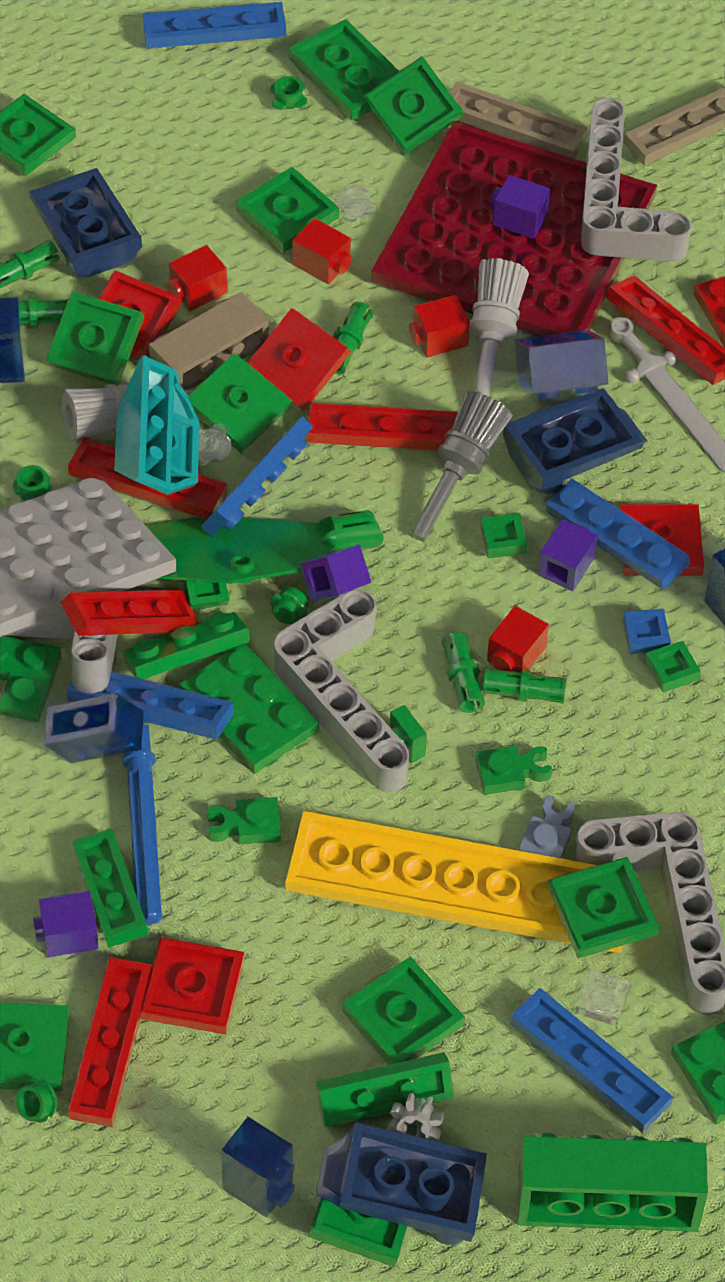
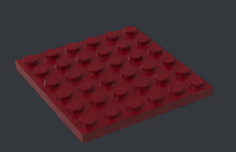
[371,121,657,349]

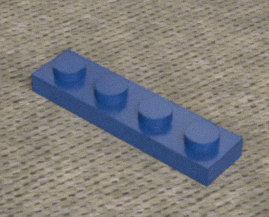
[142,2,286,49]
[201,417,313,537]
[545,478,690,590]
[66,671,234,740]
[510,988,673,1133]

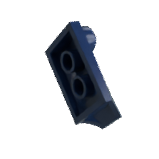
[29,168,142,278]
[503,388,647,494]
[316,1122,487,1245]

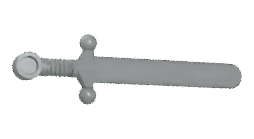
[610,317,725,471]

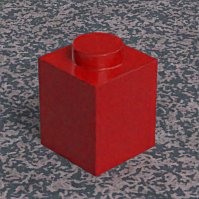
[292,218,352,285]
[167,245,228,311]
[409,295,470,358]
[487,606,549,672]

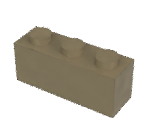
[149,292,269,390]

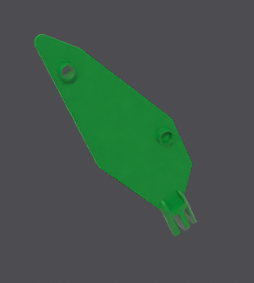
[146,510,384,584]

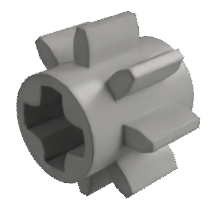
[387,1092,444,1142]

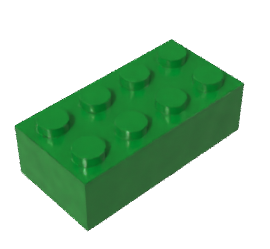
[518,1133,708,1232]

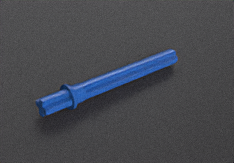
[122,720,162,926]

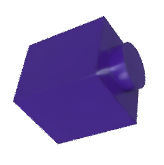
[490,175,550,239]
[538,519,598,591]
[300,544,372,601]
[33,891,99,957]

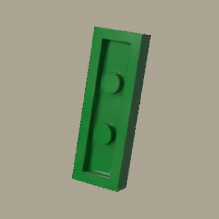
[122,612,251,680]
[72,828,149,948]
[316,1052,454,1128]

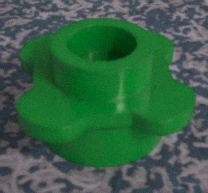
[270,76,307,110]

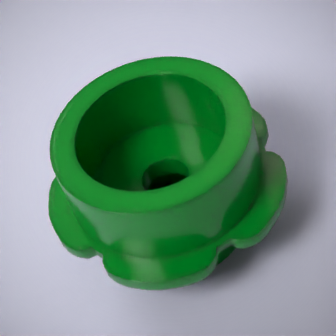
[13,465,52,501]
[270,587,308,625]
[16,1079,57,1123]

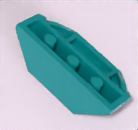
[114,355,200,495]

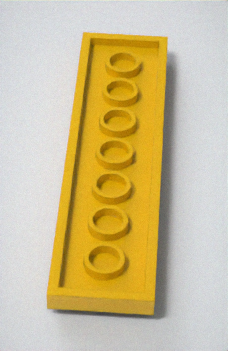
[285,811,636,953]

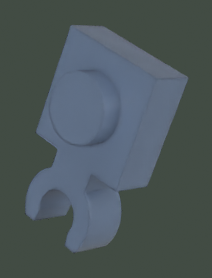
[518,795,575,859]

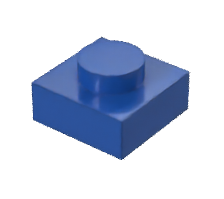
[623,608,671,654]

